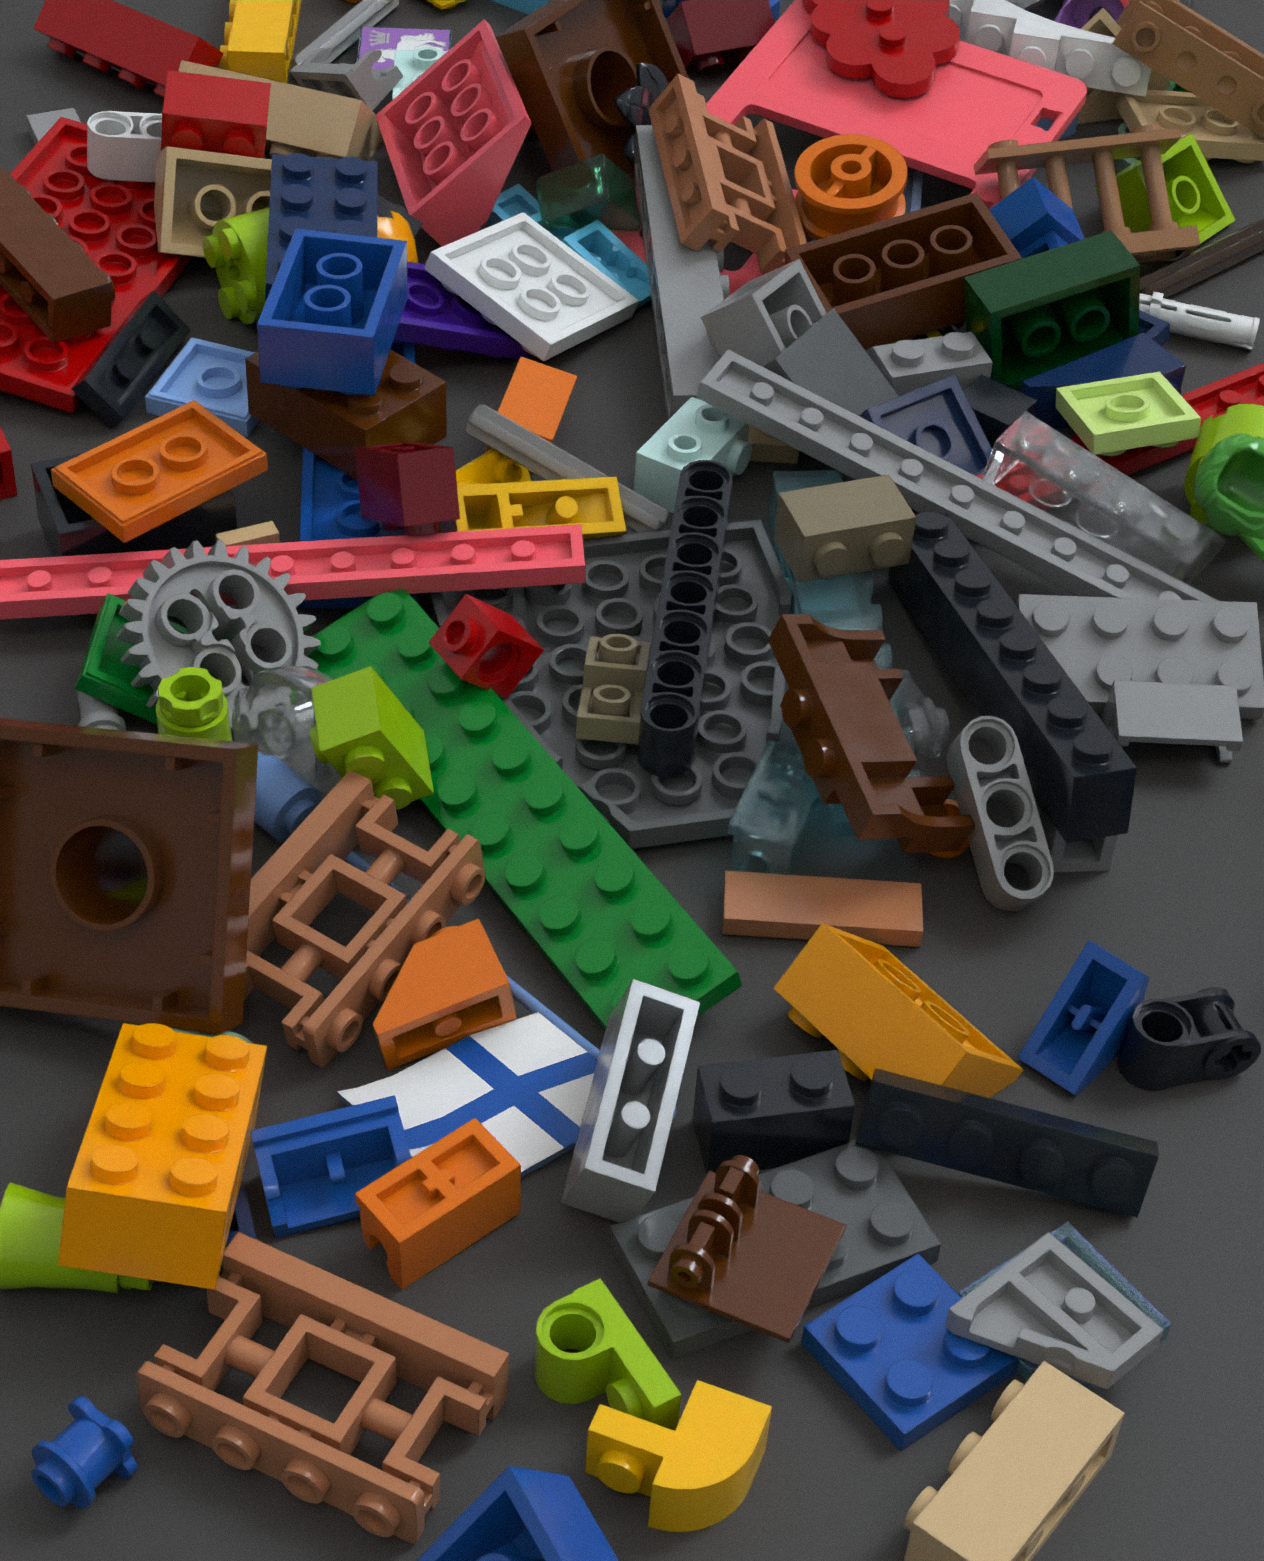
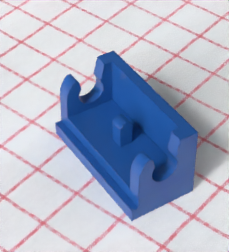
[250,1095,411,1238]

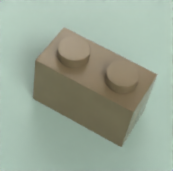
[774,474,916,583]

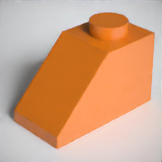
[373,918,517,1071]

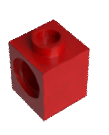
[428,594,544,698]

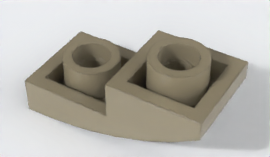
[575,634,651,745]

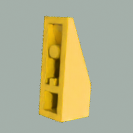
[437,476,626,539]

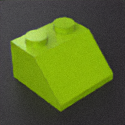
[1094,133,1235,244]

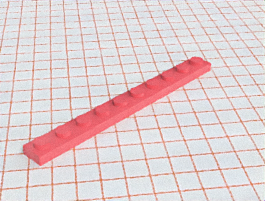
[0,524,586,620]

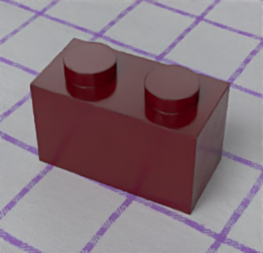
[667,0,775,74]
[354,441,460,535]

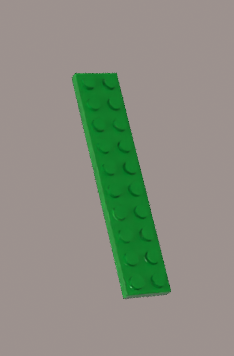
[307,589,743,1032]

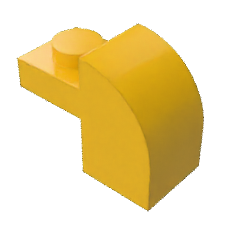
[585,1380,772,1532]

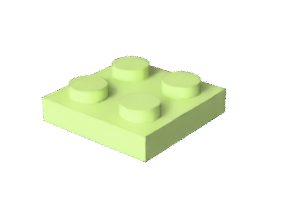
[1056,371,1201,456]

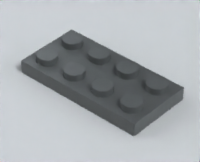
[608,1140,941,1359]

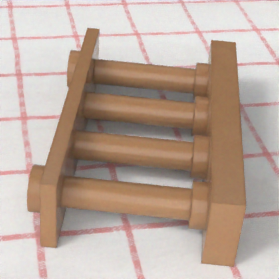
[1112,0,1264,138]
[973,124,1200,265]

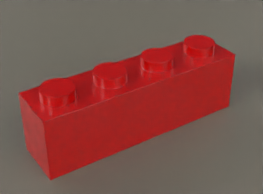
[33,0,224,99]

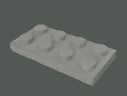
[1016,594,1264,719]

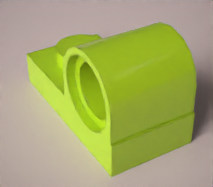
[534,1278,681,1431]

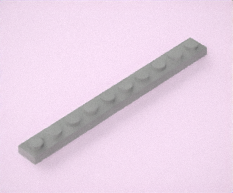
[697,349,1219,601]

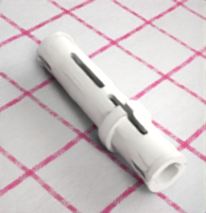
[1139,291,1260,351]

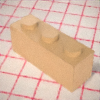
[903,1361,1125,1561]

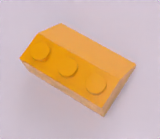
[773,923,1024,1098]

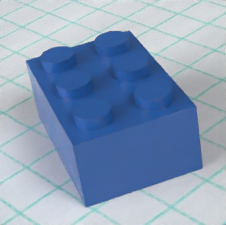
[257,229,408,396]

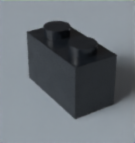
[692,1050,855,1175]

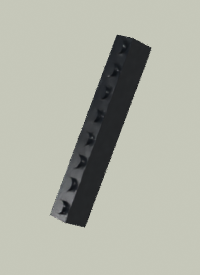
[889,512,1137,843]

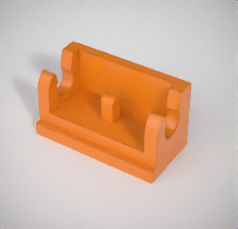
[485,357,577,472]
[355,1118,521,1290]

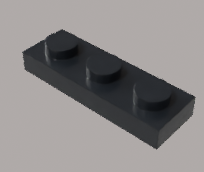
[71,291,191,429]

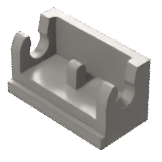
[290,48,403,111]
[1102,680,1243,763]

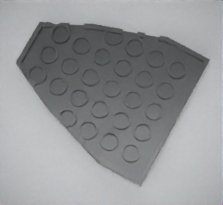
[426,519,792,849]

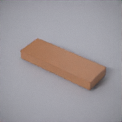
[722,870,923,947]

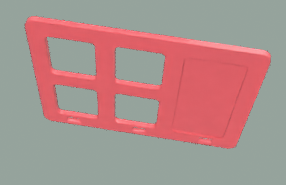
[604,0,1087,340]

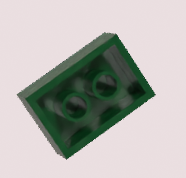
[964,230,1140,390]

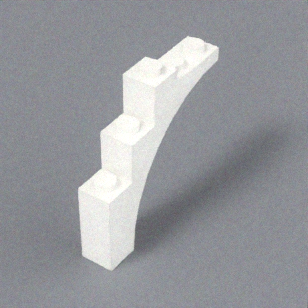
[949,0,1152,97]

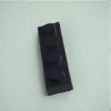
[856,1068,1159,1218]

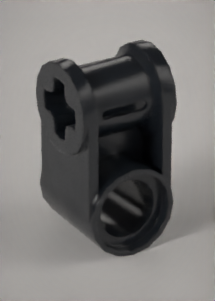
[1117,987,1261,1091]

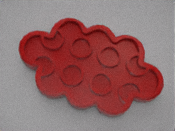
[802,0,960,98]

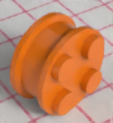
[795,134,907,240]

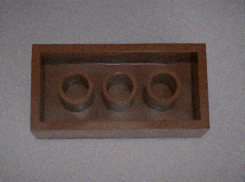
[785,193,1022,350]

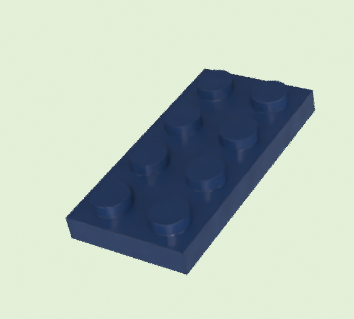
[265,153,378,301]

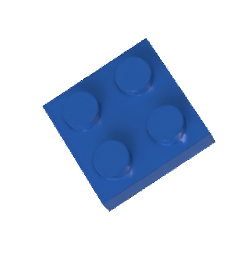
[801,1254,1019,1451]

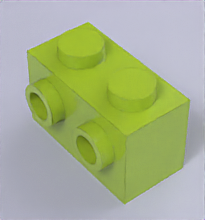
[310,666,434,810]

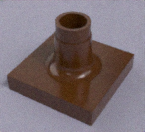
[496,0,689,222]
[0,718,258,1034]

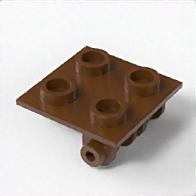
[647,1155,847,1343]

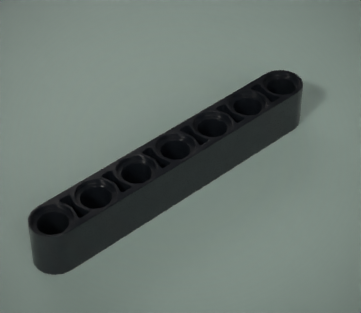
[637,460,733,777]

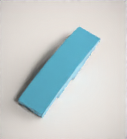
[487,183,651,310]

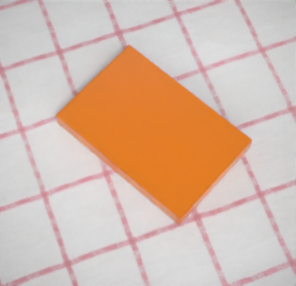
[51,400,268,543]

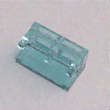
[728,740,823,875]

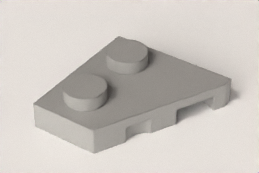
[945,1232,1164,1389]

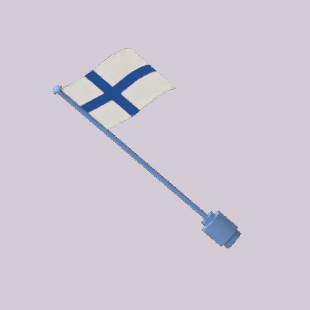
[254,752,676,1178]

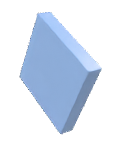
[145,338,259,437]

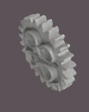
[117,540,320,739]

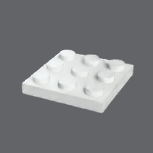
[424,212,639,362]

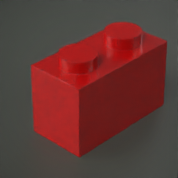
[161,70,271,159]

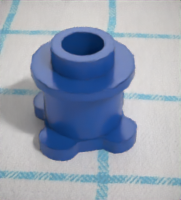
[31,1396,138,1508]

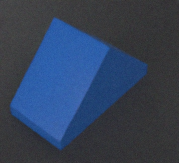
[989,177,1085,252]
[1017,940,1150,1095]

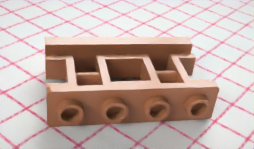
[648,74,807,273]
[244,772,486,1068]
[136,1232,509,1544]

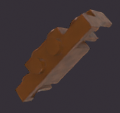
[768,614,976,854]

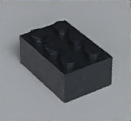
[31,453,237,557]

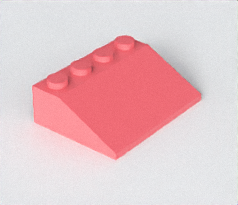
[375,19,532,247]

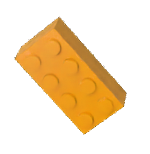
[58,1023,267,1290]

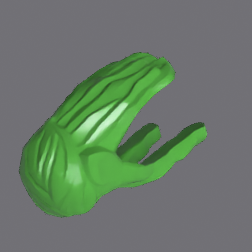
[1194,433,1264,563]

